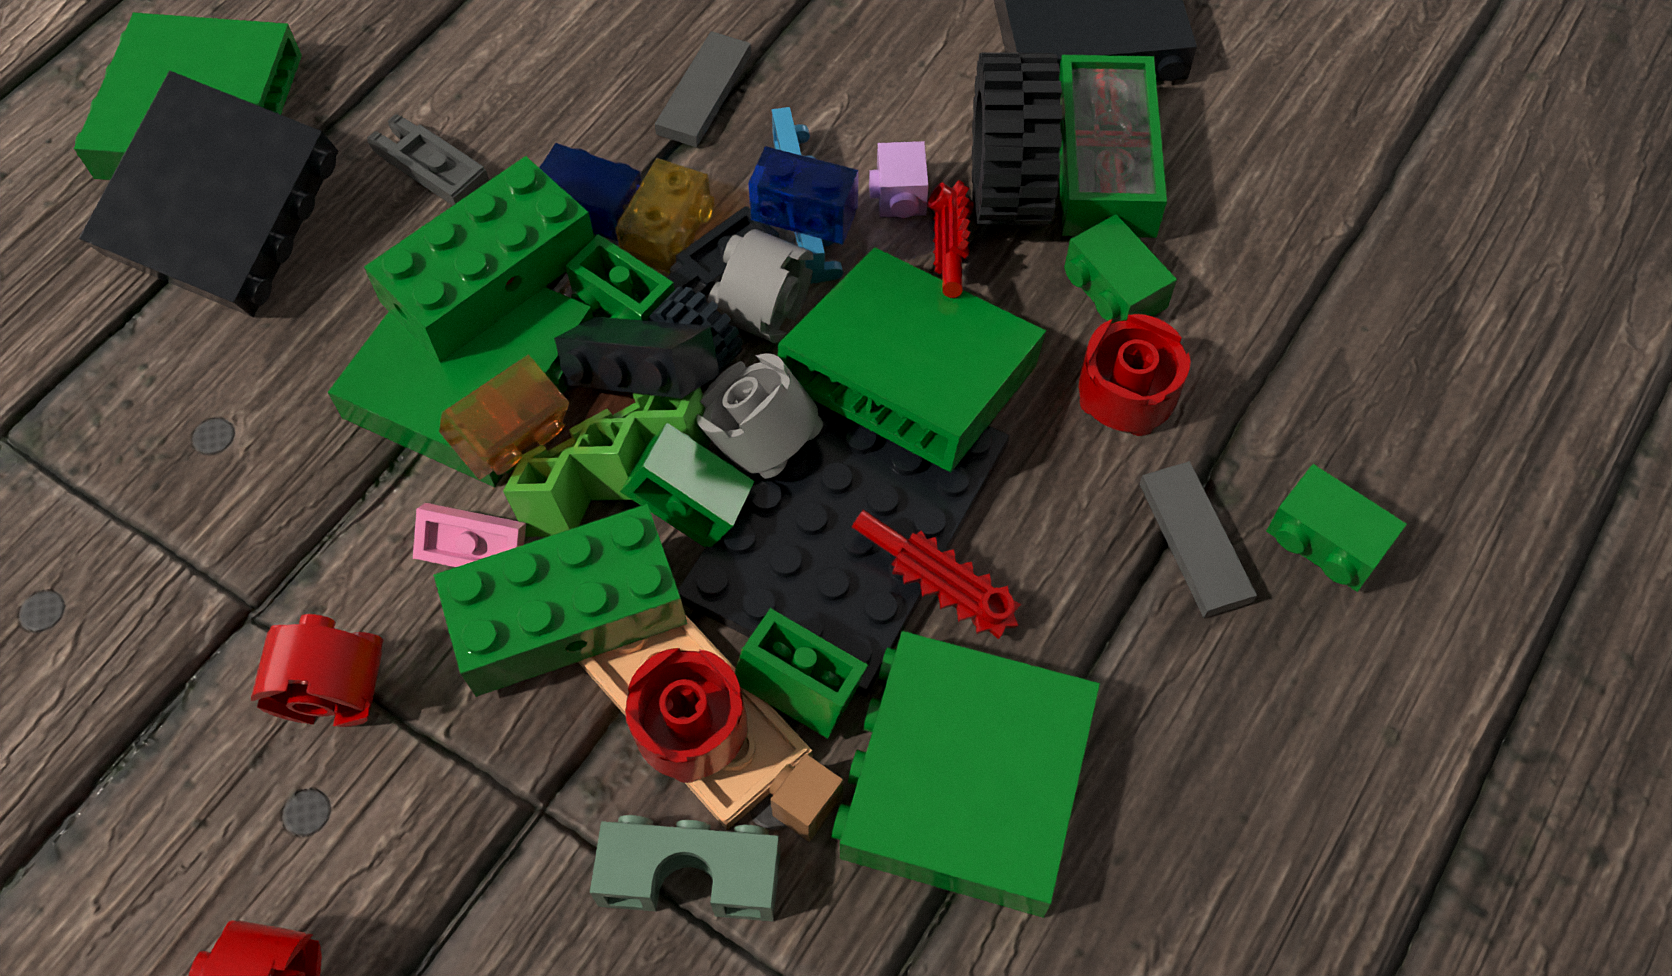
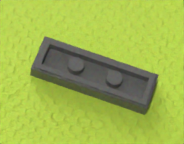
[655,31,751,148]
[1139,461,1257,618]

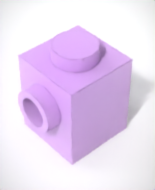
[869,141,928,218]

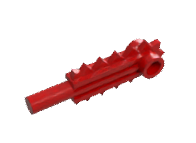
[927,180,974,298]
[852,509,1021,639]

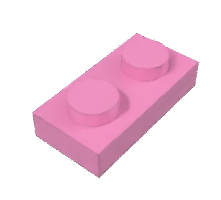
[413,503,526,567]

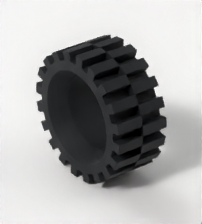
[971,52,1062,226]

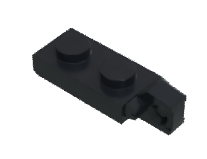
[666,206,779,296]

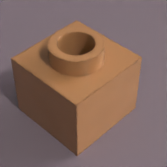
[769,753,843,842]

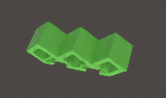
[503,387,711,537]

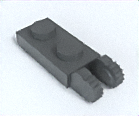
[367,114,489,206]

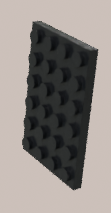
[678,401,1010,697]

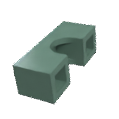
[590,815,781,922]

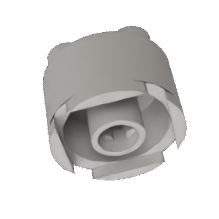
[707,229,813,343]
[697,353,823,478]

